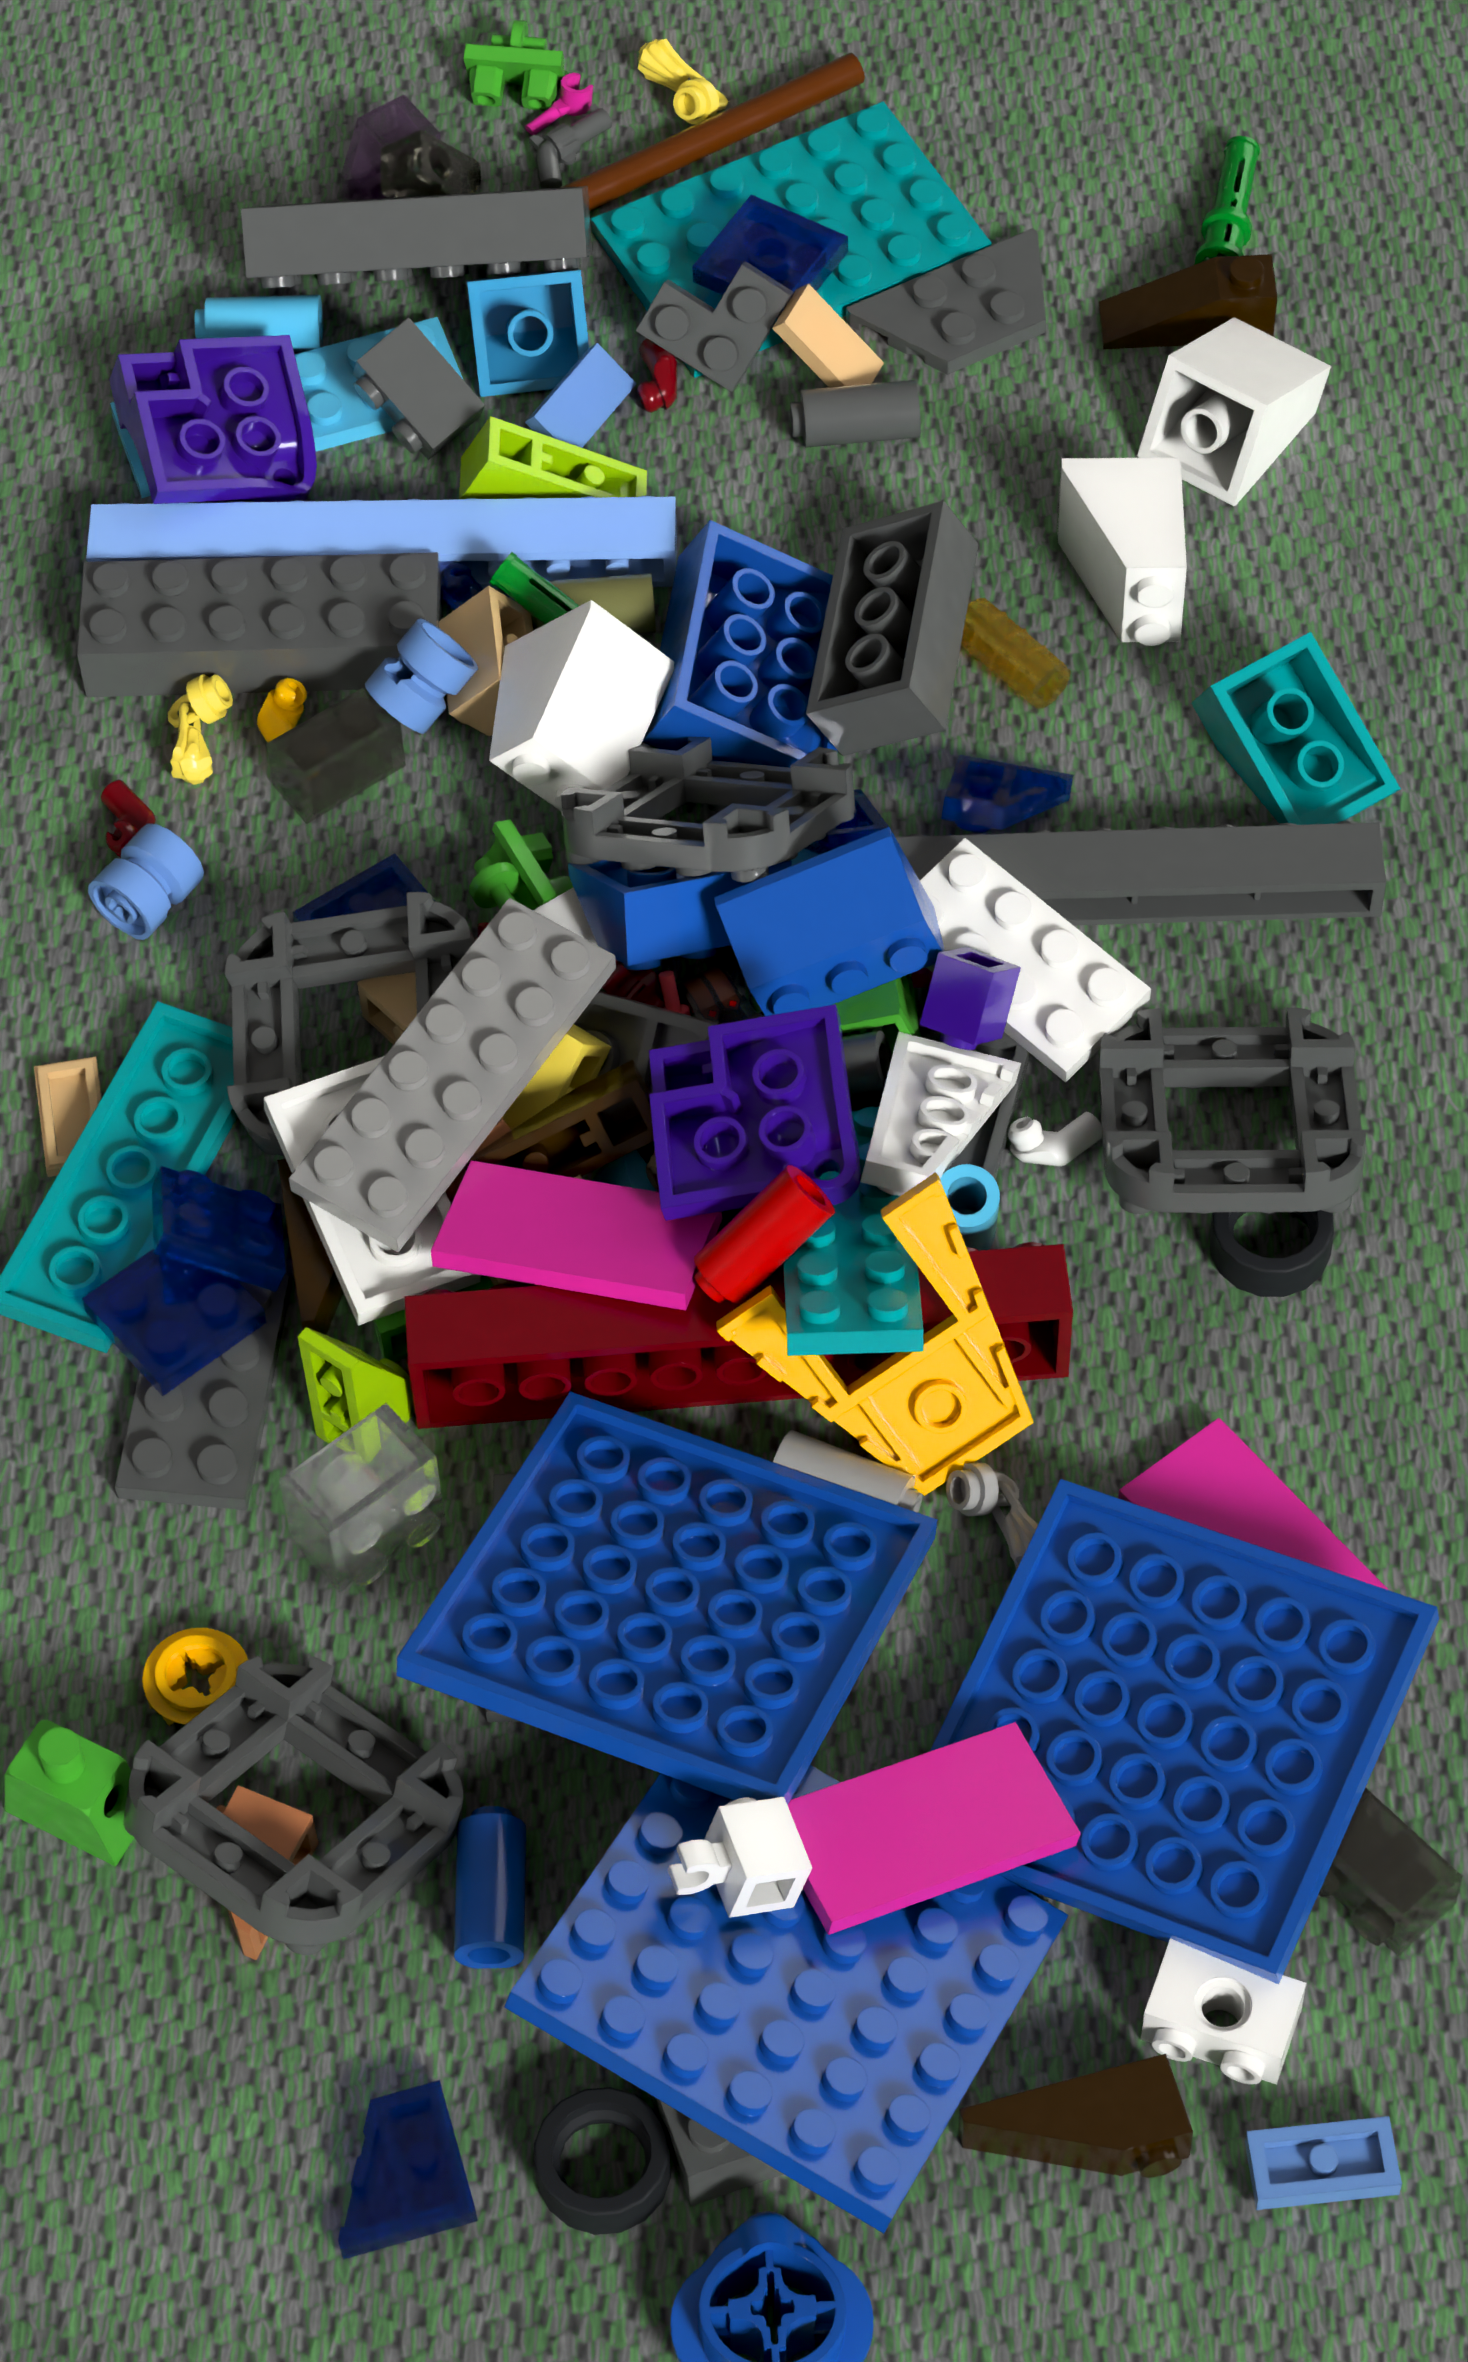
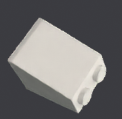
[1137,317,1331,506]
[1058,457,1187,646]
[489,600,674,812]

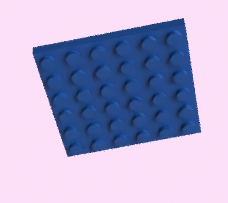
[396,1391,938,1805]
[930,1479,1439,1984]
[504,1765,1069,2234]

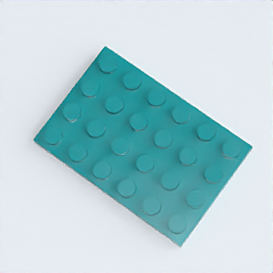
[591,101,992,378]

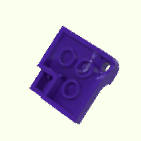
[109,335,317,504]
[649,1004,862,1221]

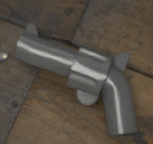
[529,104,612,189]

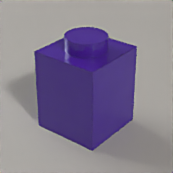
[920,947,1021,1050]

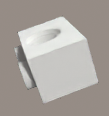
[1141,1938,1306,2085]

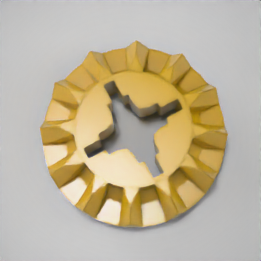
[142,1628,248,1726]

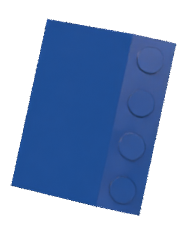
[642,520,838,768]

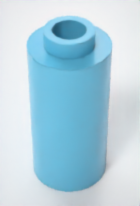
[195,295,324,353]
[940,1164,1000,1251]

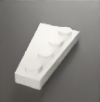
[860,1031,1021,1196]

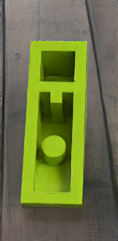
[459,416,647,499]
[297,1327,415,1468]

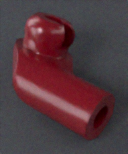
[637,339,677,413]
[101,780,156,858]

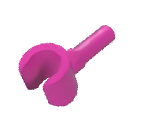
[525,73,593,135]

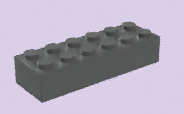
[241,186,592,288]
[77,552,443,697]

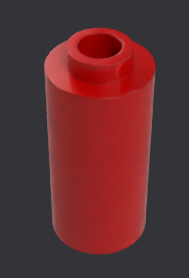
[694,1165,835,1304]

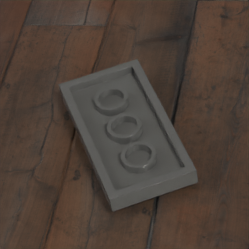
[115,1263,292,1510]

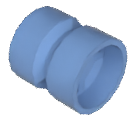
[365,618,478,734]
[88,823,204,940]

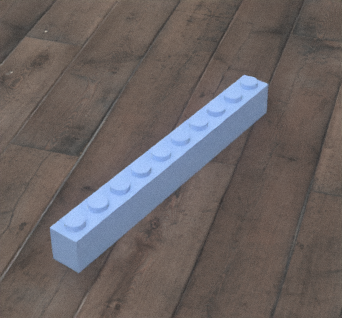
[86,496,677,590]

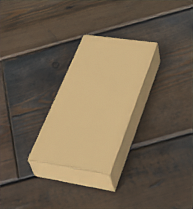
[772,283,884,387]
[34,1056,102,1177]

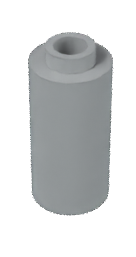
[773,1430,923,1513]

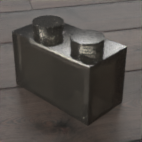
[266,687,406,824]
[1318,1787,1463,1957]

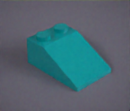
[1191,632,1401,825]

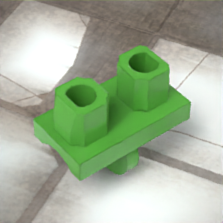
[463,20,568,110]
[469,819,573,910]

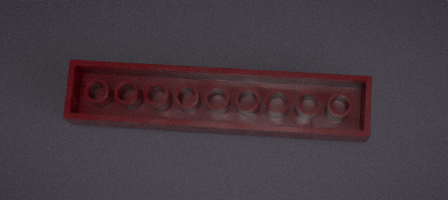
[404,1242,1073,1429]

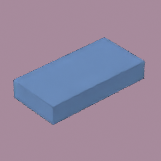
[525,343,637,448]

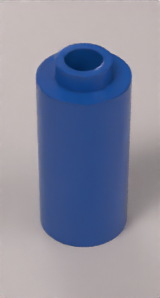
[454,1806,526,1969]

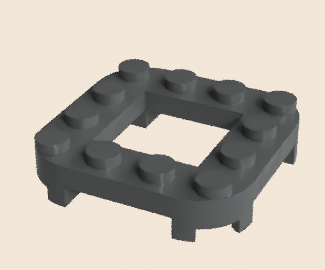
[561,737,855,882]
[225,892,476,1156]
[1099,1007,1366,1214]
[123,1656,463,1955]

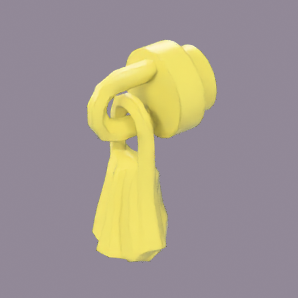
[638,39,728,124]
[168,674,233,785]

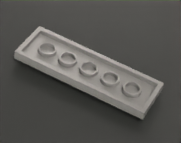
[289,898,616,1252]

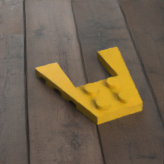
[716,1172,1034,1496]

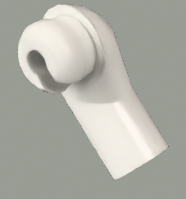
[1008,1112,1102,1167]

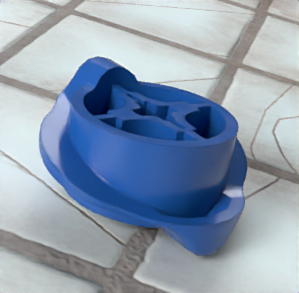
[671,2211,874,2362]

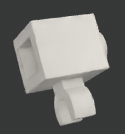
[668,1797,812,1918]

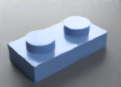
[1245,2116,1402,2210]

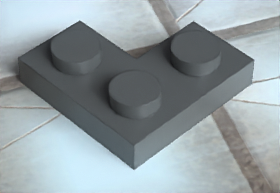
[636,261,794,392]

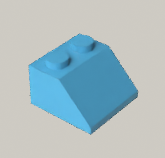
[466,268,589,397]

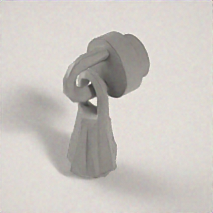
[946,1462,1038,1569]

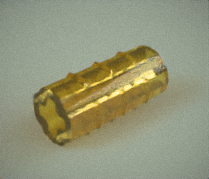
[961,598,1071,709]

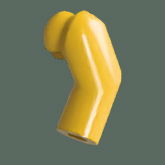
[257,678,307,765]

